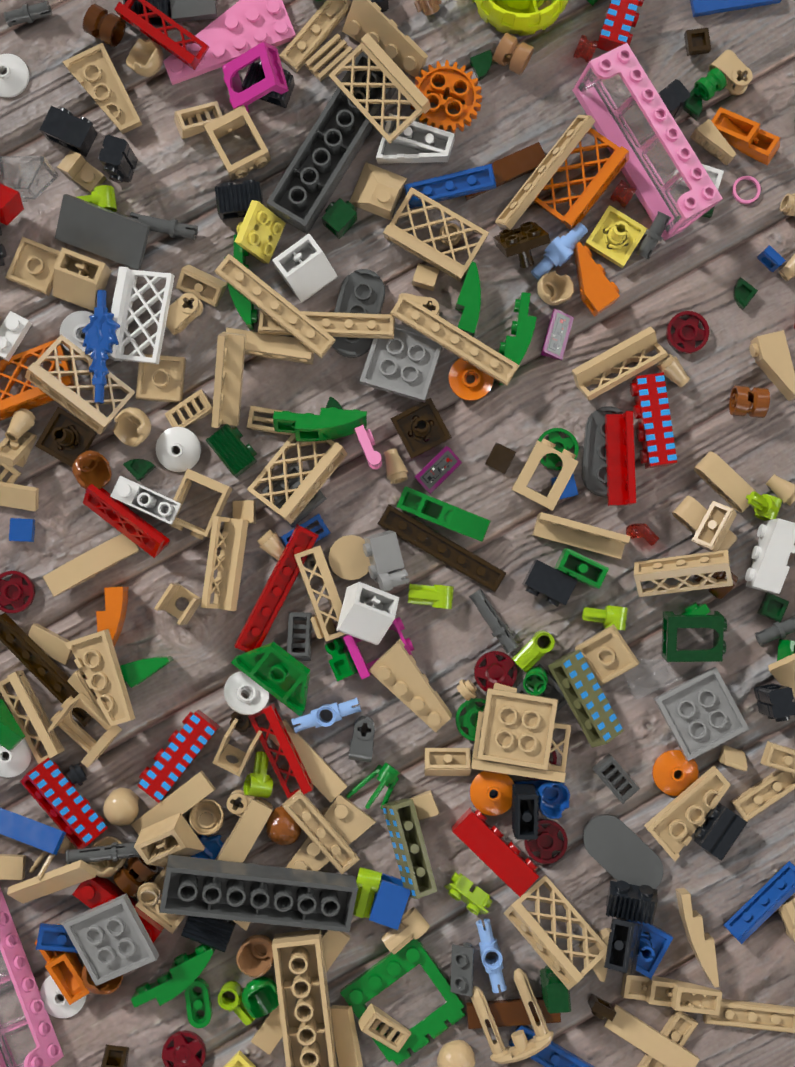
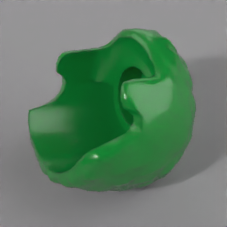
[242,976,279,1019]

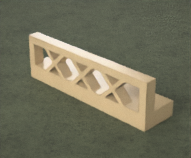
[572,326,668,401]
[226,327,314,365]
[211,332,246,428]
[532,512,631,559]
[201,516,249,611]
[294,546,345,642]
[634,550,733,597]
[0,670,65,765]

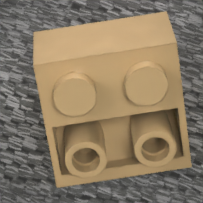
[53,247,112,312]
[134,812,205,867]

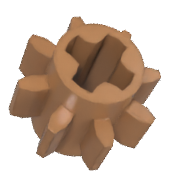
[414,0,442,16]

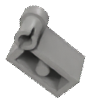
[363,530,409,592]

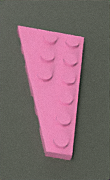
[163,0,296,85]

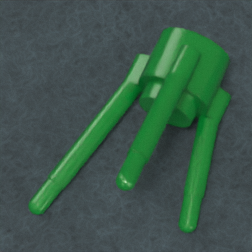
[346,762,400,810]

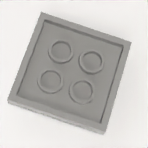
[360,323,443,403]
[653,667,749,761]
[63,893,159,986]

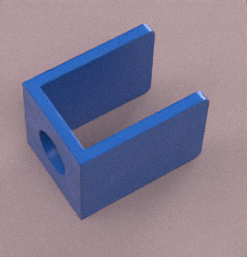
[369,874,410,930]

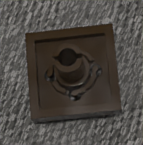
[493,222,551,268]
[390,398,452,460]
[35,407,98,467]

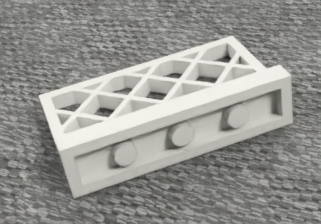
[107,266,175,364]

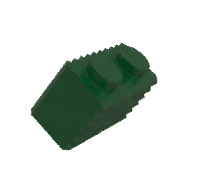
[206,424,257,478]
[540,965,571,1014]

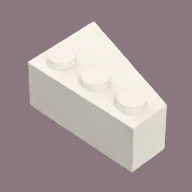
[376,113,455,164]
[745,518,795,594]

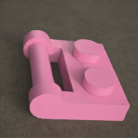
[355,425,382,470]

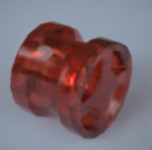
[573,35,599,63]
[610,180,637,209]

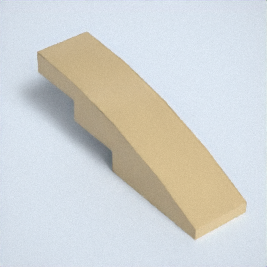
[43,534,139,597]
[131,770,215,835]
[215,798,273,863]
[676,888,719,988]
[621,973,722,1016]

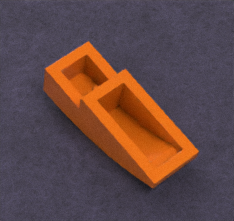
[711,107,780,166]
[96,587,128,647]
[35,924,90,1005]

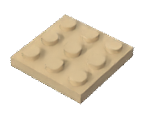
[477,688,558,770]

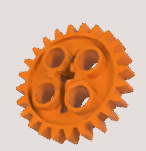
[411,60,482,134]

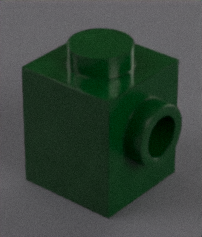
[322,198,357,239]

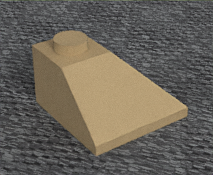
[349,162,407,220]

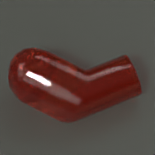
[626,523,660,546]

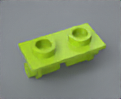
[444,872,493,915]

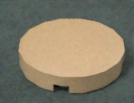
[328,535,371,580]

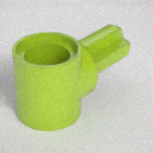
[76,185,117,212]
[746,491,782,521]
[582,605,628,631]
[243,751,273,798]
[218,980,255,1026]

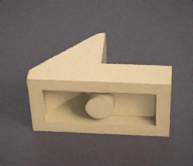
[57,150,106,194]
[0,431,37,467]

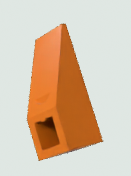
[573,242,620,317]

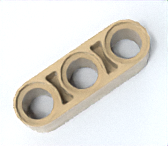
[694,451,756,513]
[672,495,737,551]

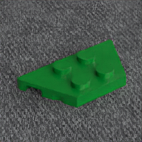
[231,642,310,716]

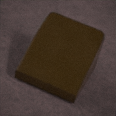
[485,442,516,474]
[101,1044,129,1067]

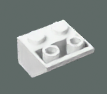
[272,234,338,303]
[336,582,399,645]

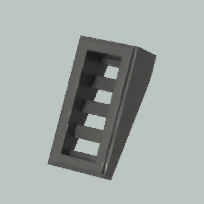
[287,612,312,661]
[592,754,640,804]

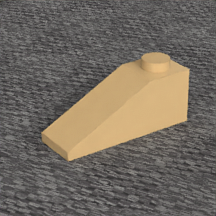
[749,330,795,401]

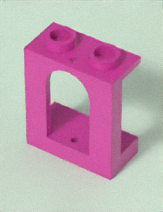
[222,41,289,113]
[343,617,414,679]

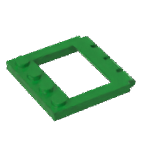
[340,938,466,1066]

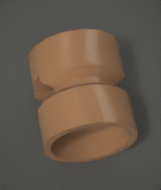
[493,32,534,75]

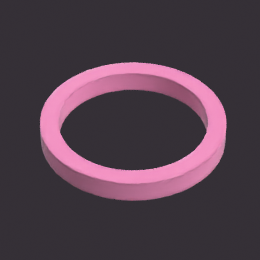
[732,176,761,204]

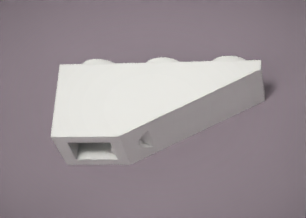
[110,476,182,525]

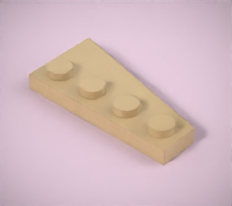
[342,0,428,77]
[63,43,143,134]
[65,629,135,726]
[369,639,452,732]
[644,766,731,862]
[285,794,376,871]

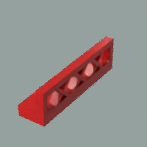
[114,0,209,70]
[605,411,636,506]
[83,484,170,558]
[248,703,314,799]

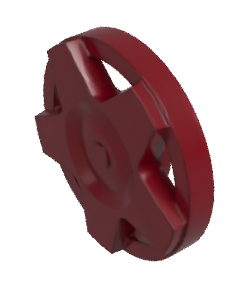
[666,311,709,354]
[0,571,35,613]
[474,651,517,692]
[524,819,568,864]
[162,1030,206,1067]

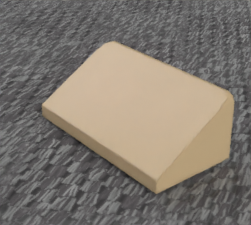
[176,265,228,307]
[692,501,737,552]
[28,623,72,665]
[425,748,471,776]

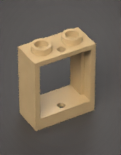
[204,105,271,181]
[169,468,232,540]

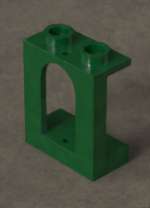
[662,611,727,662]

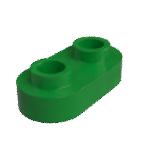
[185,978,213,1028]

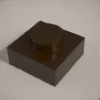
[684,28,711,56]
[588,994,616,1021]

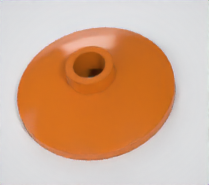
[448,358,494,401]
[652,750,699,796]
[470,771,514,816]

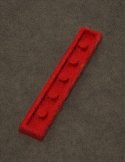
[234,524,319,652]

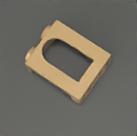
[511,438,579,511]
[47,692,122,768]

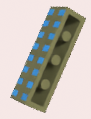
[548,649,624,748]
[382,798,437,899]

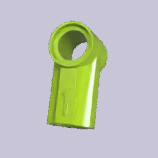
[408,584,454,609]
[512,630,555,673]
[353,867,382,918]

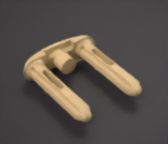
[470,968,554,1064]

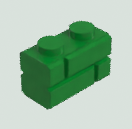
[555,548,609,589]

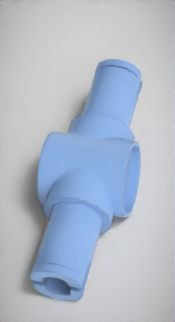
[531,222,588,280]
[291,697,362,733]
[476,918,507,993]

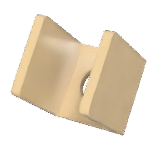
[154,583,202,625]
[213,718,262,777]

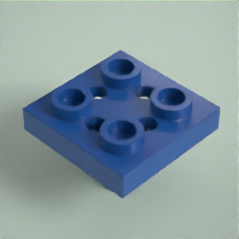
[626,919,673,979]

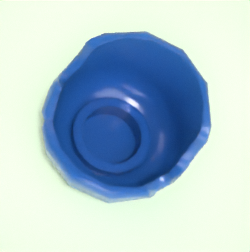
[537,781,570,819]

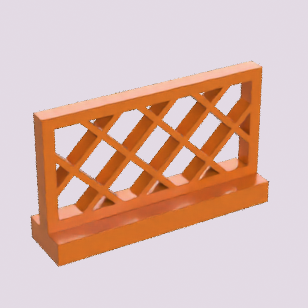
[533,128,629,230]
[0,339,76,421]

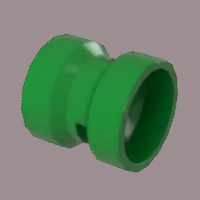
[694,68,727,101]
[523,667,548,696]

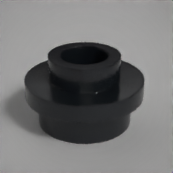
[67,763,88,786]

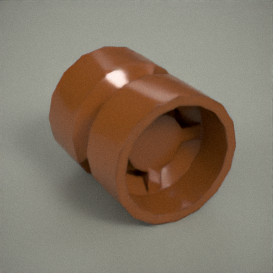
[729,385,770,418]

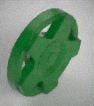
[538,428,579,471]
[455,698,486,741]

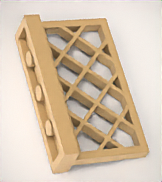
[329,33,431,144]
[383,187,489,282]
[25,334,135,435]
[247,433,348,524]
[471,711,571,783]
[504,875,608,990]

